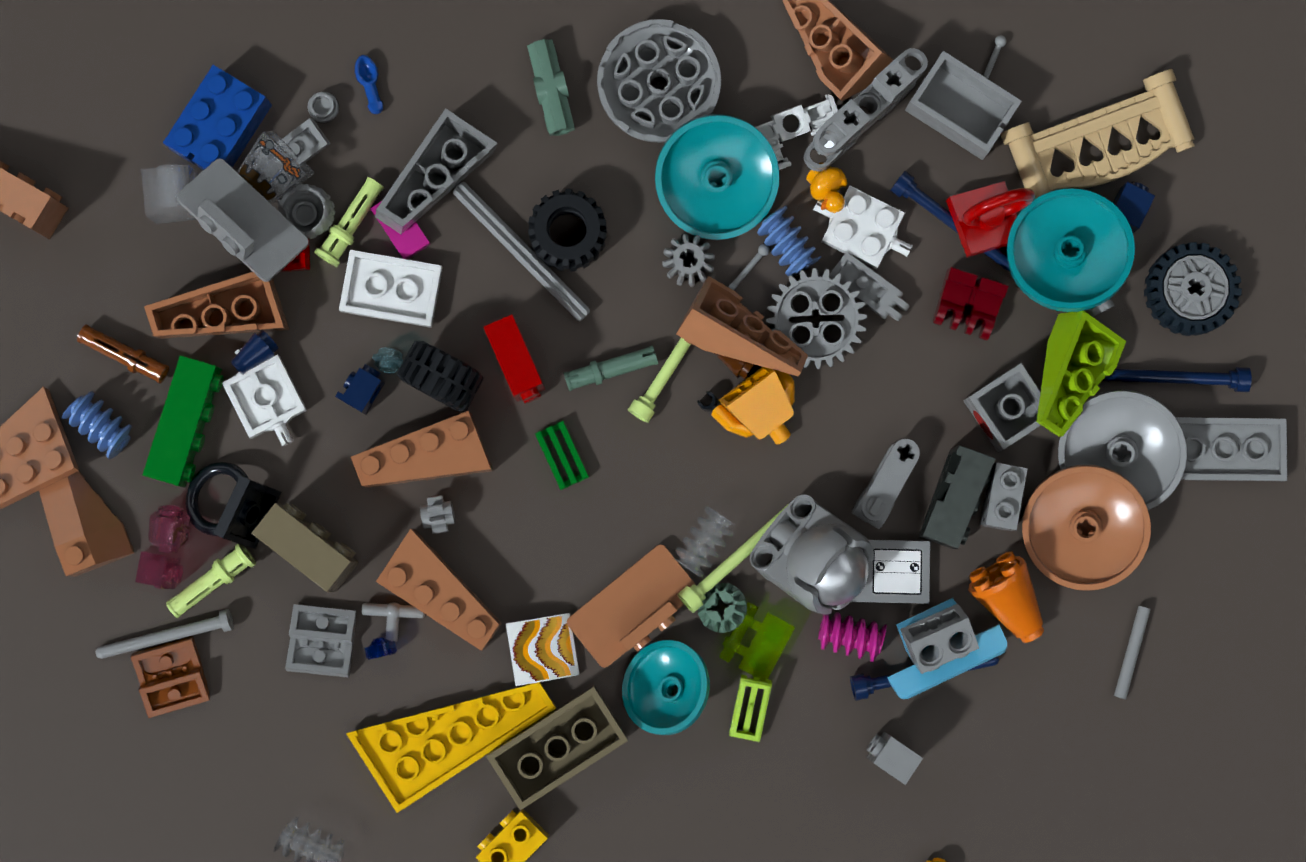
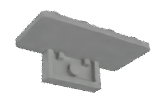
[177,159,308,282]

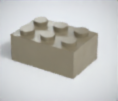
[251,503,359,592]

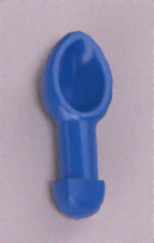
[354,55,384,114]

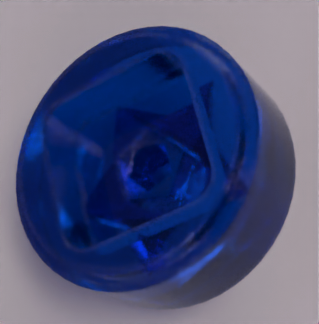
[364,637,397,660]

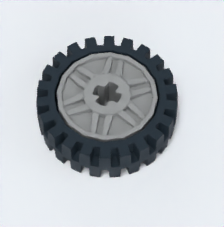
[1144,242,1242,336]

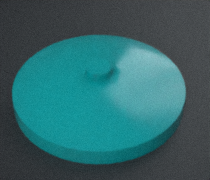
[655,114,779,240]
[1007,188,1135,312]

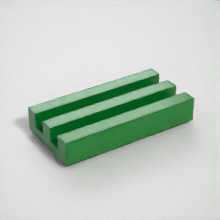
[535,421,589,490]

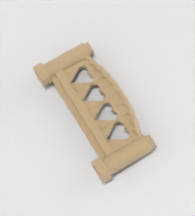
[1000,69,1195,199]

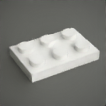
[339,250,443,328]

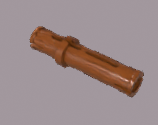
[77,324,169,384]

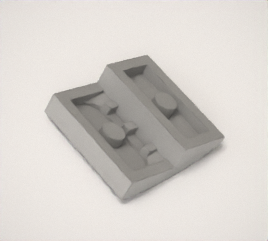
[285,604,357,678]

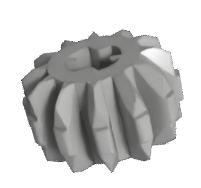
[662,234,715,287]

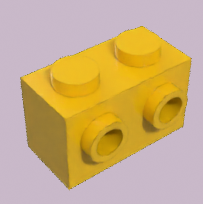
[476,809,549,862]

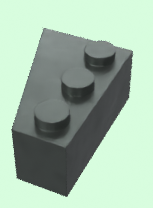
[919,445,996,549]

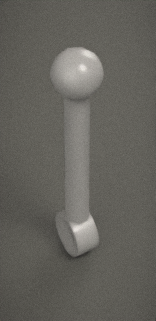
[983,35,1007,79]
[728,244,770,290]

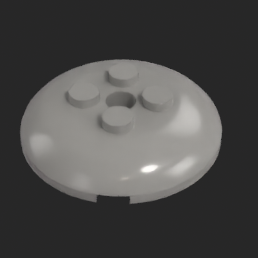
[597,19,721,143]

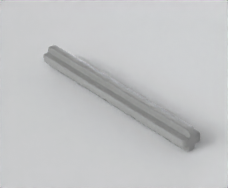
[453,182,590,321]

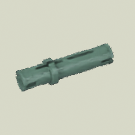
[563,345,658,391]

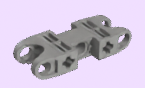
[803,48,928,172]

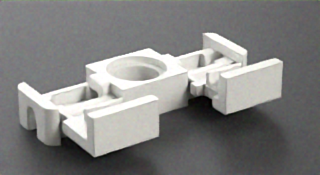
[755,95,838,170]

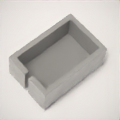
[905,51,1022,160]

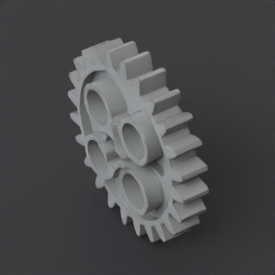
[766,268,868,369]

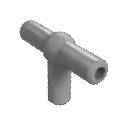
[362,602,425,642]

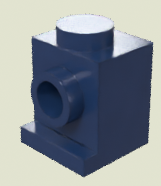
[335,364,385,415]

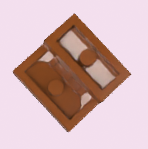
[131,636,210,718]

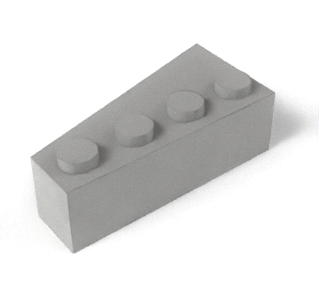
[375,108,498,234]

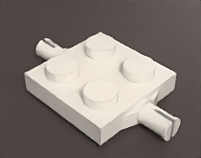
[813,186,913,269]
[222,348,307,446]

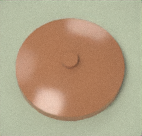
[1022,465,1151,590]

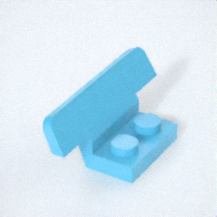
[887,598,1008,699]

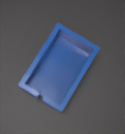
[163,65,272,170]

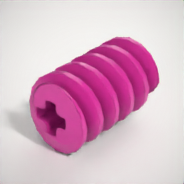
[818,612,887,662]

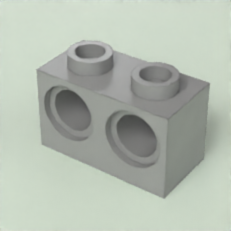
[979,463,1028,531]
[900,604,979,674]
[866,732,923,785]

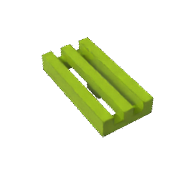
[729,674,772,742]

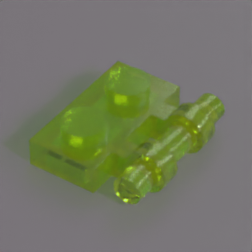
[719,602,795,681]

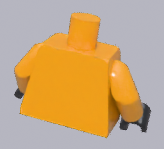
[698,367,795,444]

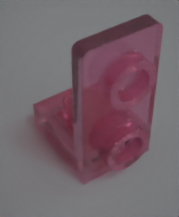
[135,551,183,589]

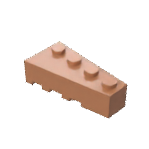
[144,272,289,339]

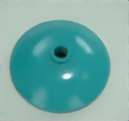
[622,640,710,735]

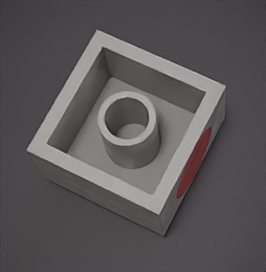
[963,363,1041,452]

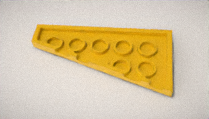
[346,682,557,813]

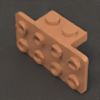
[567,545,696,668]

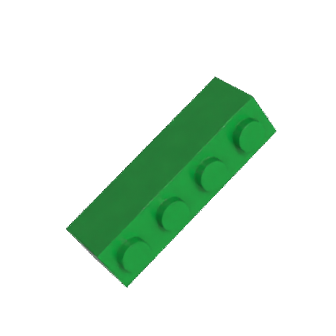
[142,355,224,487]

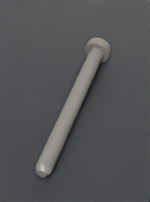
[95,609,234,659]

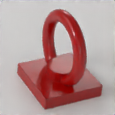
[946,181,1035,257]

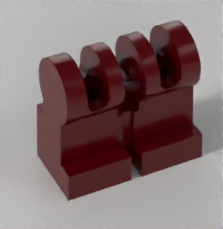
[933,267,1009,341]

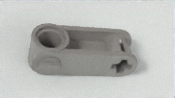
[852,439,920,529]

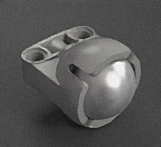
[750,495,874,615]

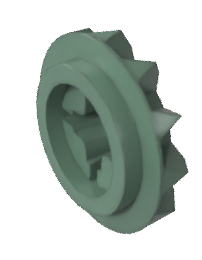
[697,583,747,633]

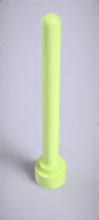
[628,338,691,423]
[677,504,788,613]

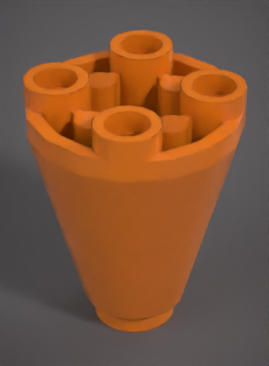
[968,551,1044,643]

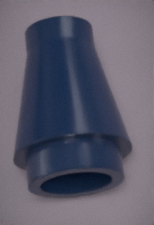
[231,330,279,375]

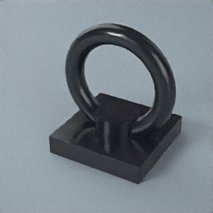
[185,462,282,549]

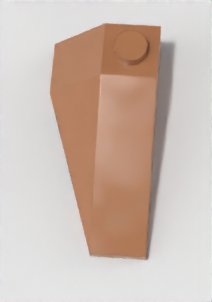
[782,0,893,101]
[676,276,808,376]
[39,471,134,577]

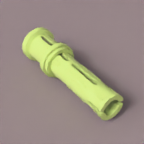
[314,177,384,267]
[166,543,256,618]

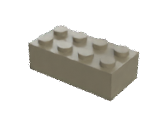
[486,685,628,811]

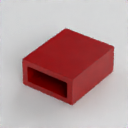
[483,314,546,404]

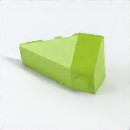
[1036,311,1126,437]

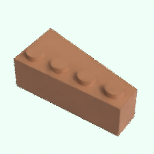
[0,161,68,240]
[351,411,493,488]
[376,529,502,651]

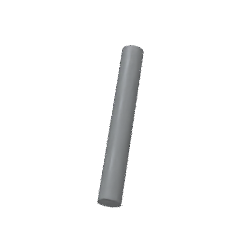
[1114,606,1151,700]

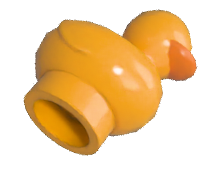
[806,162,847,213]

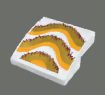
[506,613,580,686]

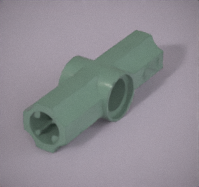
[527,39,575,136]

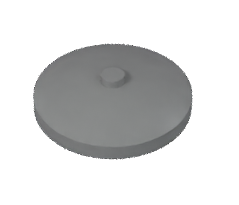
[1058,390,1187,510]

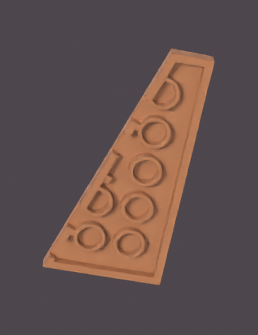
[0,387,79,509]

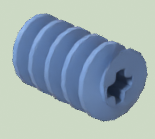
[757,206,821,277]
[62,391,132,459]

